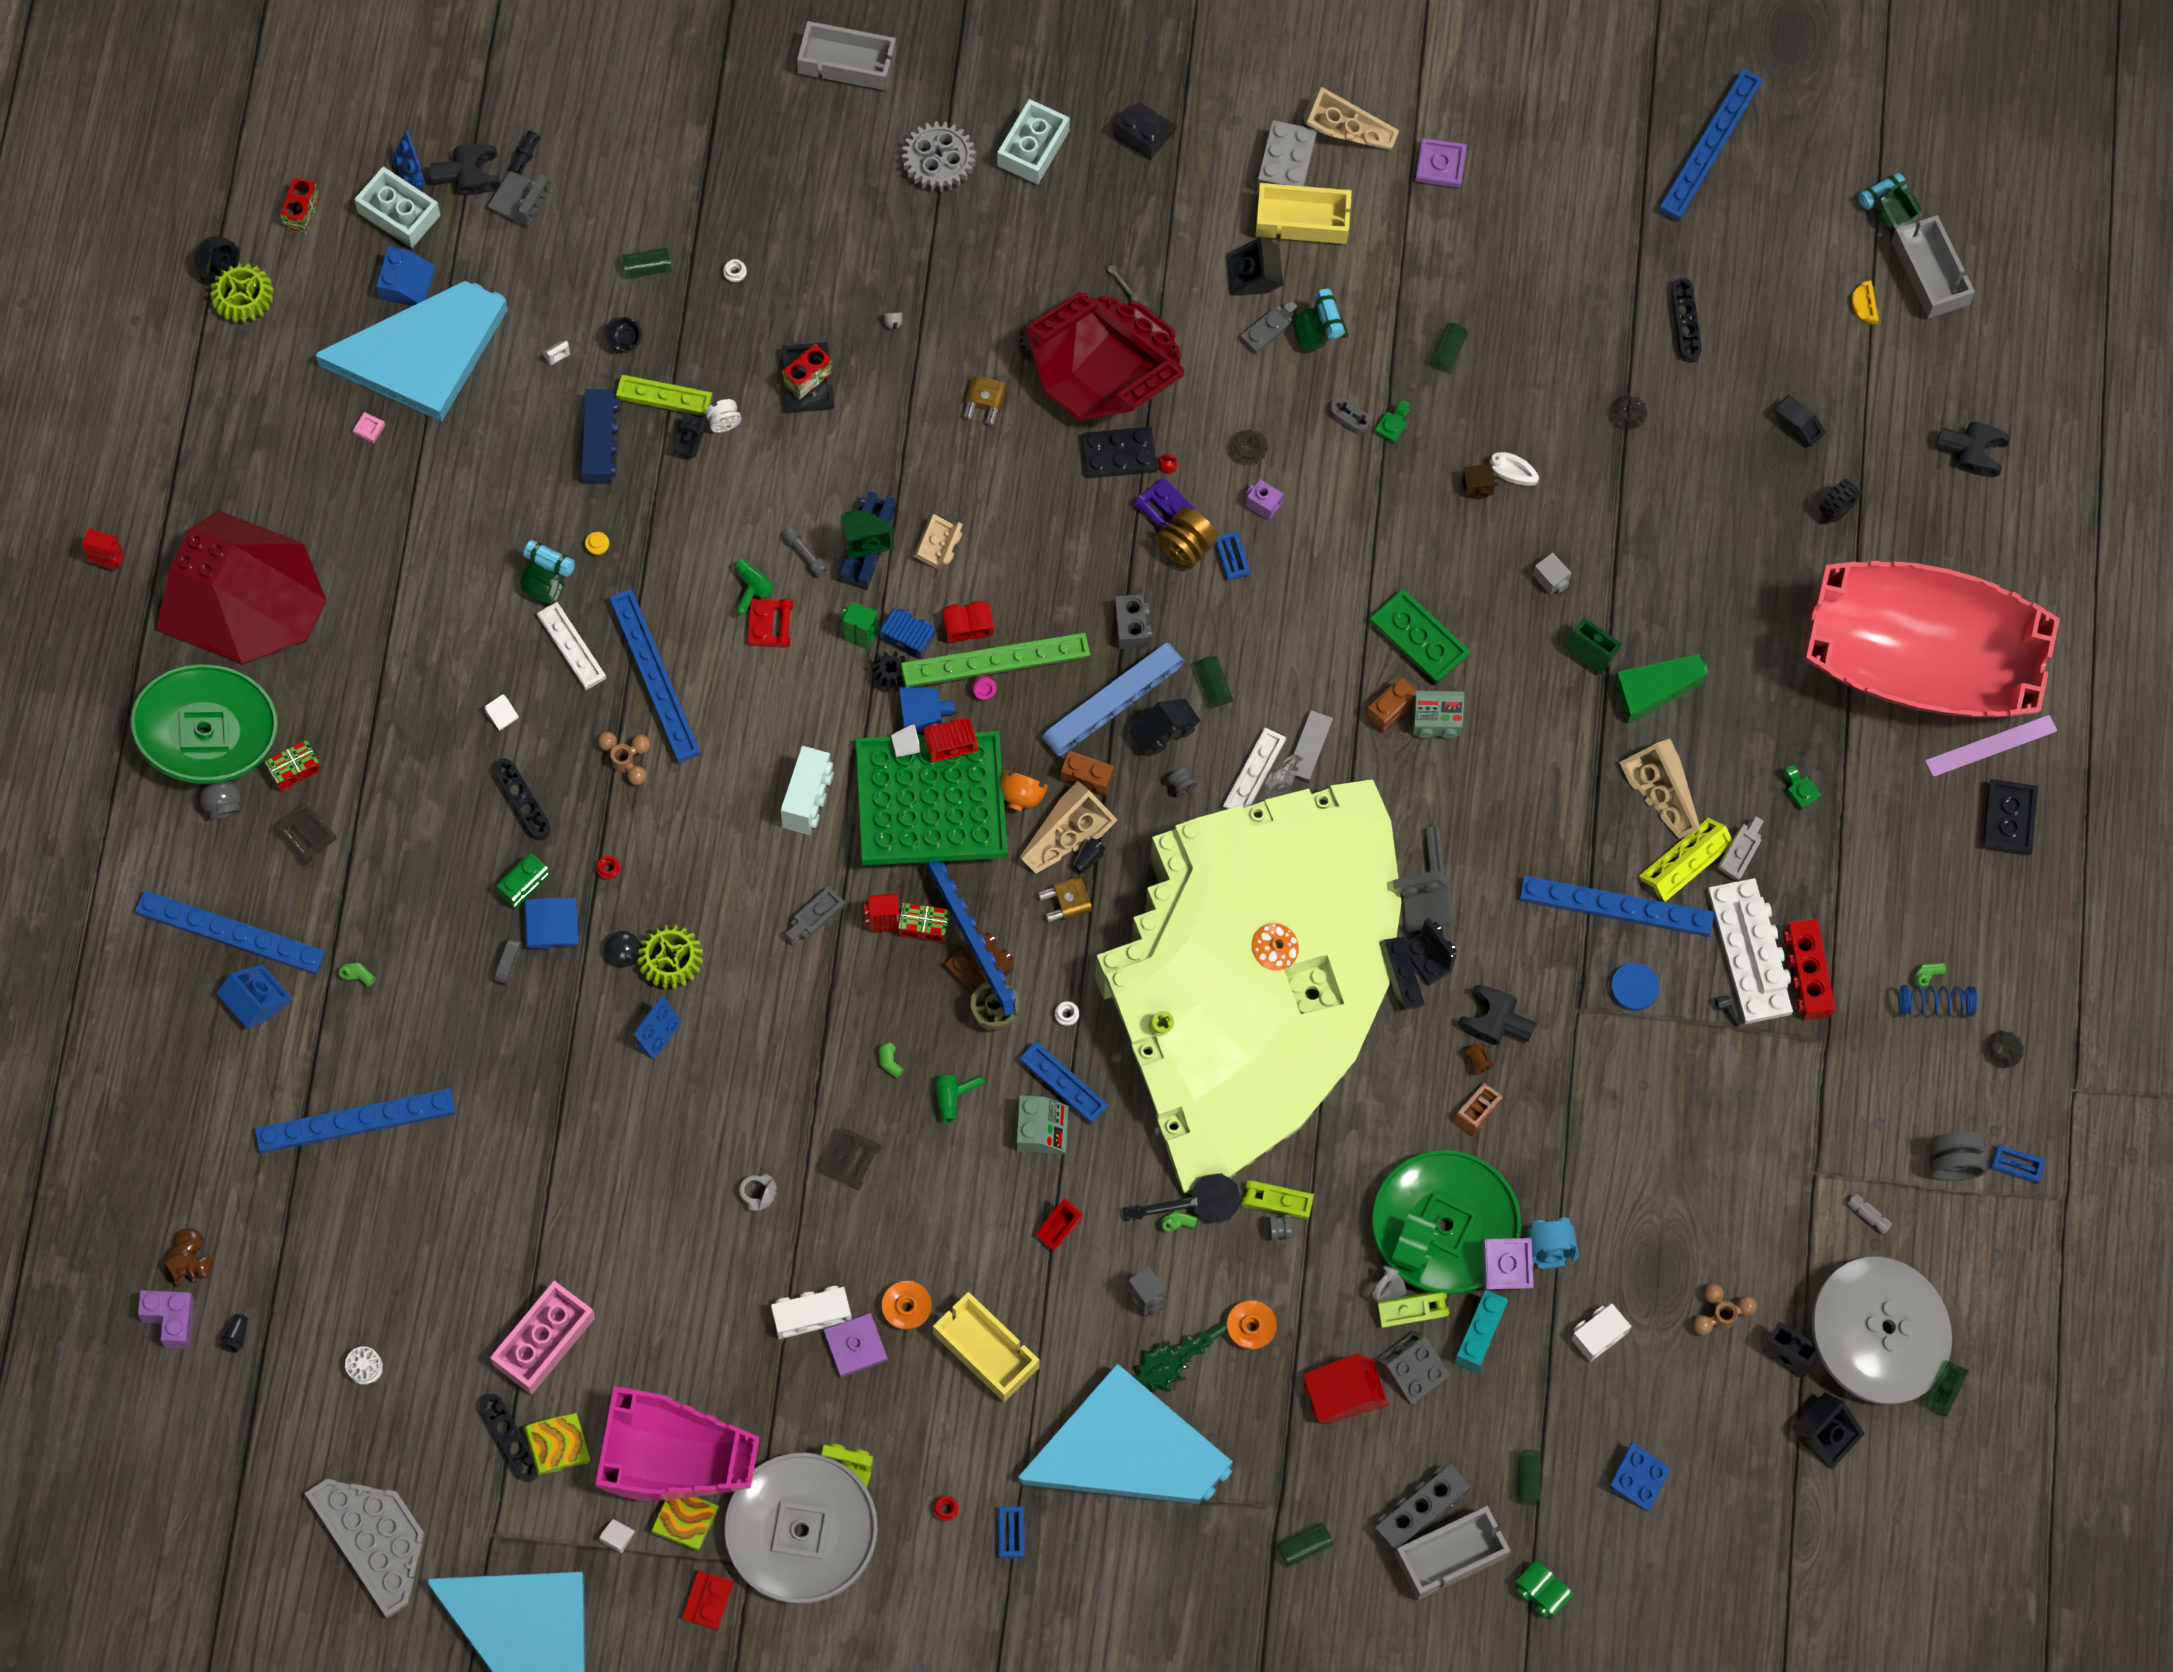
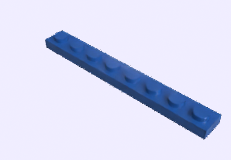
[1659,69,1763,221]
[610,589,701,763]
[927,861,1016,1016]
[1519,876,1714,937]
[135,890,326,975]
[255,1089,456,1154]

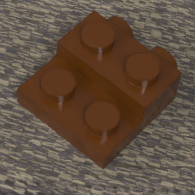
[944,930,1013,995]

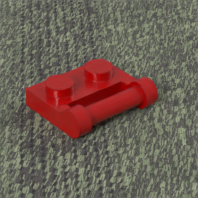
[748,599,794,648]

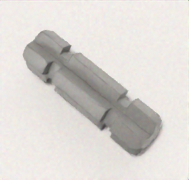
[1848,1194,1892,1234]

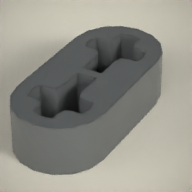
[1331,398,1371,434]
[495,938,522,985]

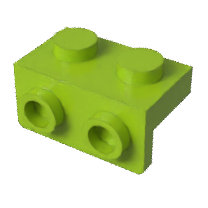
[821,1444,873,1488]

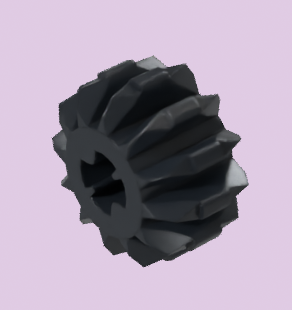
[871,651,906,692]

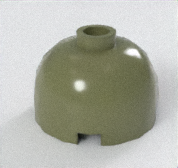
[970,982,1019,1031]

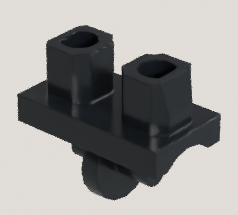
[673,413,707,458]

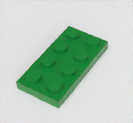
[1370,589,1471,685]

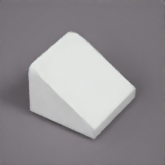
[542,341,570,365]
[484,694,519,731]
[891,724,920,757]
[599,1519,635,1553]

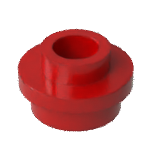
[596,856,621,880]
[933,1496,959,1521]

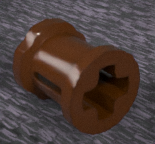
[1465,1043,1494,1075]

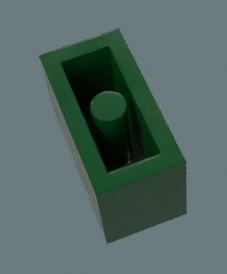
[1563,617,1623,675]

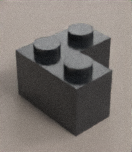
[1129,699,1201,754]

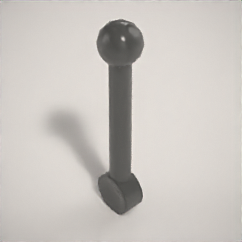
[1108,265,1139,302]

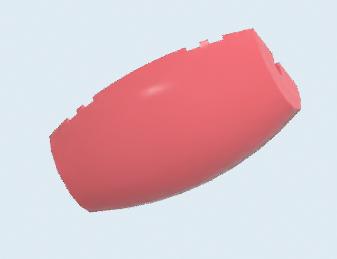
[1802,561,2060,717]

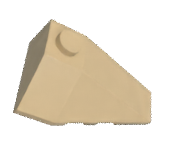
[1020,781,1117,873]

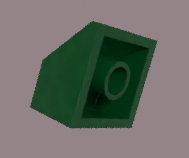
[841,510,894,560]

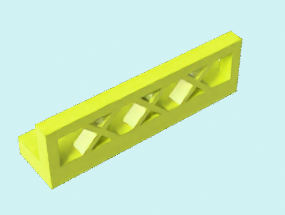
[1639,818,1732,902]

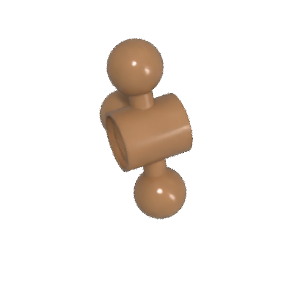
[598,732,651,785]
[1693,1284,1757,1335]

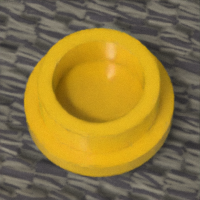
[585,532,609,555]

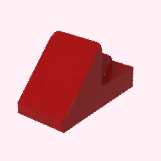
[1036,1198,1083,1251]

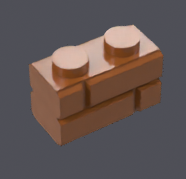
[1366,677,1416,733]
[1061,751,1114,796]

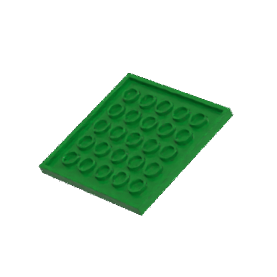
[856,731,1008,865]

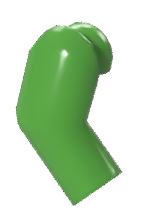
[1914,962,1946,987]
[339,963,376,987]
[878,1042,904,1079]
[1161,1211,1198,1232]

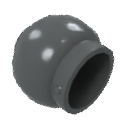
[200,780,242,819]

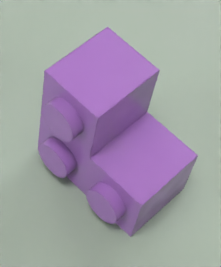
[138,1291,195,1349]

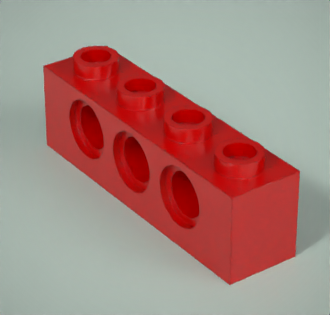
[1783,919,1836,1021]

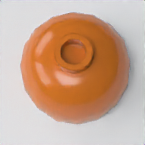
[1000,769,1048,811]

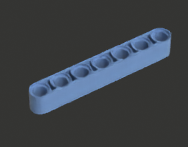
[1042,643,1184,756]

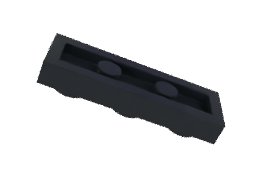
[1379,936,1425,1011]

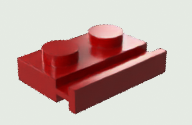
[682,1570,734,1631]

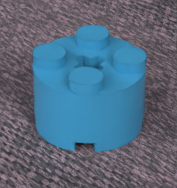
[1525,1218,1579,1269]

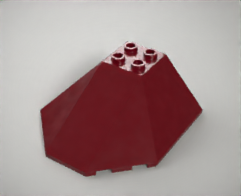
[1025,292,1185,421]
[156,510,327,665]

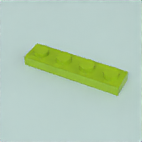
[616,375,713,417]

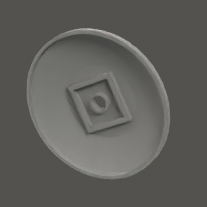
[1812,1257,1952,1405]
[725,1453,878,1604]

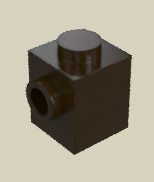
[1462,464,1498,499]

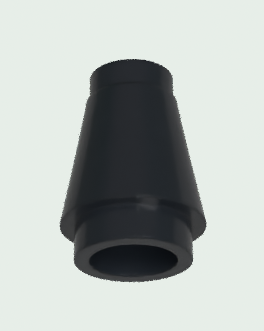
[1072,837,1106,874]
[220,1314,249,1353]

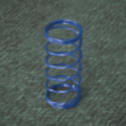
[1899,985,1977,1017]

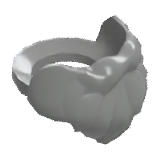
[739,1173,777,1211]
[1372,1266,1407,1303]

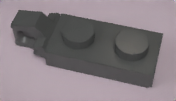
[1240,300,1298,354]
[786,886,846,945]

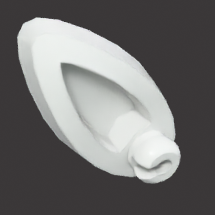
[1490,452,1539,486]

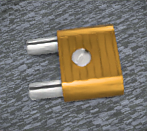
[963,376,1008,425]
[1038,876,1092,921]

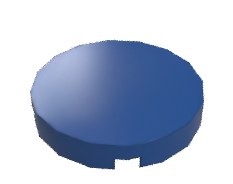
[1610,963,1660,1011]

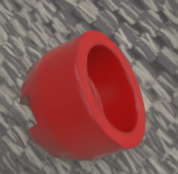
[1159,453,1178,474]

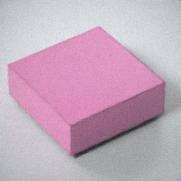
[353,412,385,444]

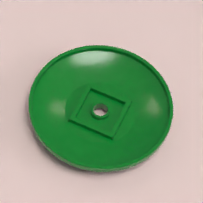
[131,664,277,784]
[1372,1150,1521,1295]

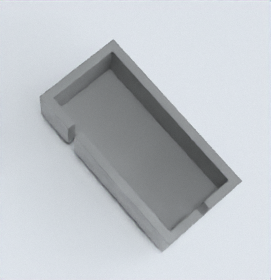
[797,21,896,91]
[1891,215,1975,319]
[1395,1506,1511,1600]

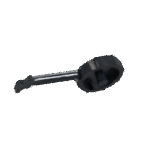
[1123,1173,1241,1223]

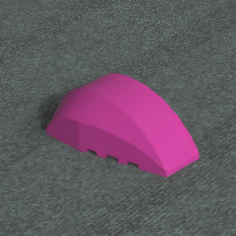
[595,1386,760,1501]

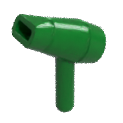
[735,558,775,615]
[936,1074,985,1123]

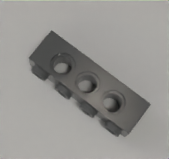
[1374,1464,1471,1556]

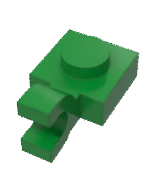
[1375,400,1410,445]
[1782,765,1821,810]

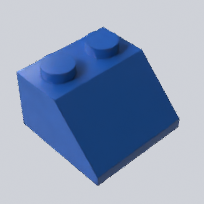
[376,247,436,306]
[217,964,292,1028]

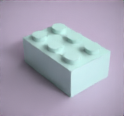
[997,99,1070,184]
[354,167,440,248]
[781,746,834,835]

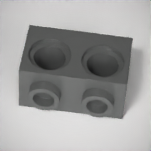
[1115,594,1152,649]
[1127,1266,1166,1317]

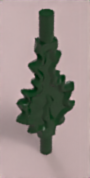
[1134,1322,1228,1392]

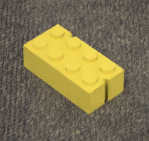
[1256,183,1352,244]
[933,1292,1040,1402]

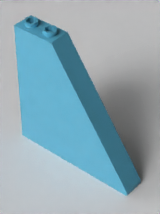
[316,281,508,422]
[1019,1364,1233,1504]
[429,1572,586,1672]

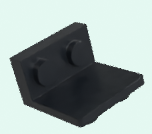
[1405,917,1457,986]

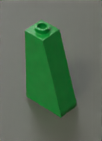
[1615,654,1708,724]

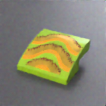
[524,1413,590,1475]
[652,1497,719,1551]

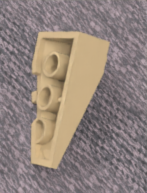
[1303,87,1399,150]
[1620,739,1700,839]

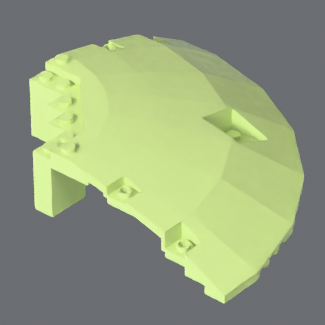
[1095,780,1402,1195]

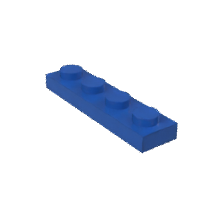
[1020,1041,1109,1125]

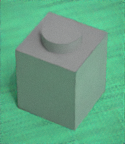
[1533,553,1571,595]

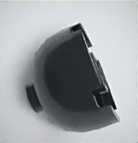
[194,236,240,283]

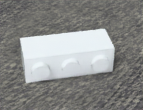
[771,1286,851,1339]

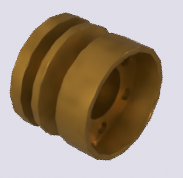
[1155,507,1219,570]

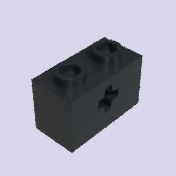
[1762,1321,1818,1378]

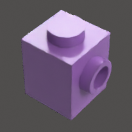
[1245,479,1283,521]

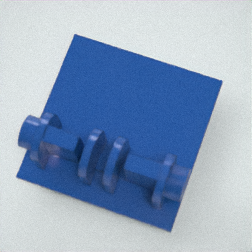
[392,130,425,190]
[634,996,682,1060]
[1610,1442,1671,1512]

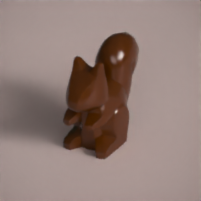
[163,1228,215,1287]

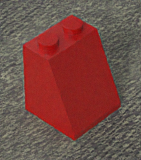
[1303,1353,1389,1424]

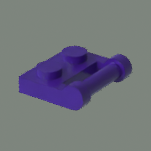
[1133,478,1196,531]

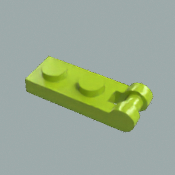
[1241,1181,1314,1220]
[1377,1292,1450,1328]

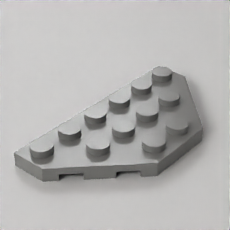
[305,1479,425,1619]

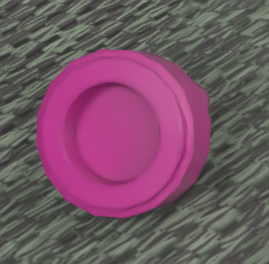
[972,675,997,700]

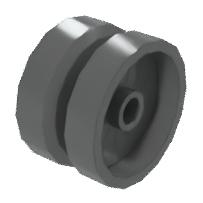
[1930,1132,1988,1181]

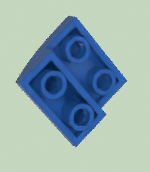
[524,898,578,949]

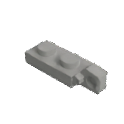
[1717,816,1764,881]

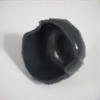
[605,317,642,352]
[604,931,641,968]

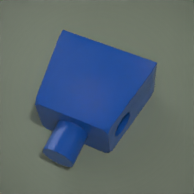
[899,687,955,735]

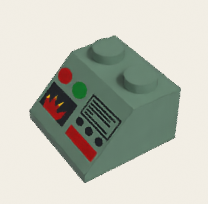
[1413,691,1464,739]
[1017,1095,1069,1154]

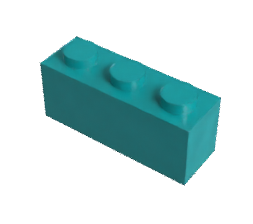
[1454,1290,1509,1373]

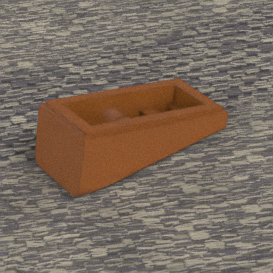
[1453,1083,1503,1136]

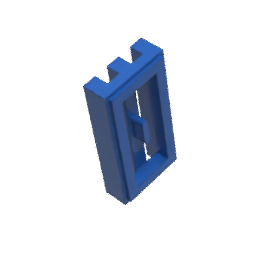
[1215,532,1250,582]
[1991,1145,2045,1184]
[998,1507,1025,1559]

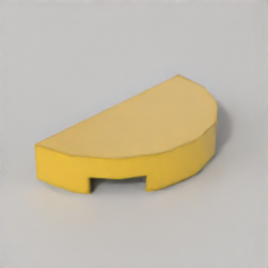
[1851,280,1879,324]

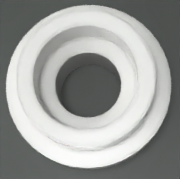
[723,259,747,282]
[1055,1002,1079,1026]

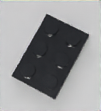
[781,342,835,413]
[1082,427,1157,479]
[1983,779,2038,855]

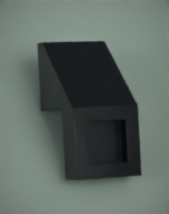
[1772,395,1826,447]

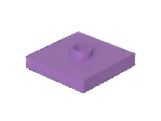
[1415,138,1467,188]
[1482,1238,1534,1289]
[824,1313,888,1377]

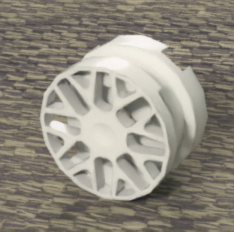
[705,399,742,433]
[345,1347,383,1385]

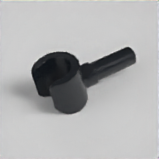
[1715,995,1741,1027]

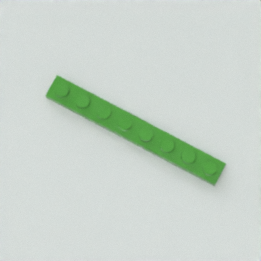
[900,633,1090,688]

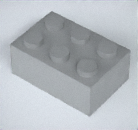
[1257,120,1317,193]

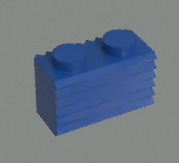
[879,608,935,659]

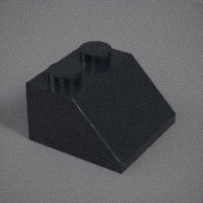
[1114,102,1177,160]
[1227,237,1283,296]
[1792,1392,1865,1469]

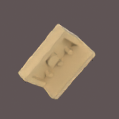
[914,514,963,569]

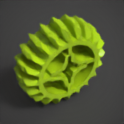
[210,263,274,324]
[637,924,703,989]

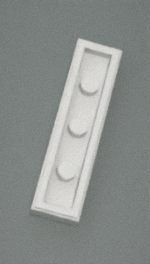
[537,602,606,690]
[1223,728,1286,810]

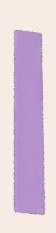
[1926,715,2057,776]

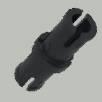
[508,131,541,176]

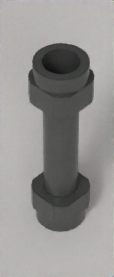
[783,527,828,578]

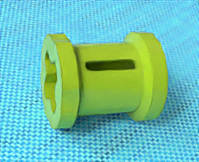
[1149,1011,1174,1037]

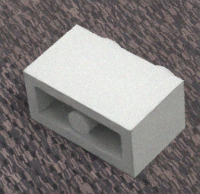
[1571,1304,1631,1362]

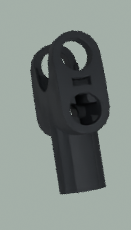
[430,144,500,195]
[1936,422,2010,477]
[1458,985,1536,1045]

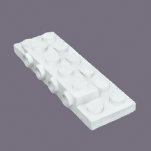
[1708,878,1793,1024]

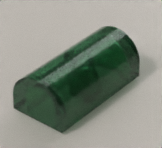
[622,247,671,279]
[1429,323,1468,374]
[1195,656,1233,709]
[1925,1360,1969,1417]
[1518,1449,1541,1505]
[1276,1522,1333,1568]

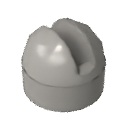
[884,312,902,329]

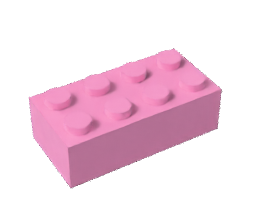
[490,1281,595,1395]

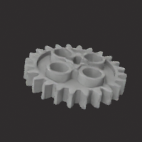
[902,121,976,192]

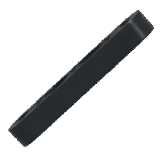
[1671,278,1702,363]
[494,758,551,841]
[480,1393,538,1482]

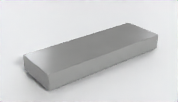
[1286,710,1333,783]

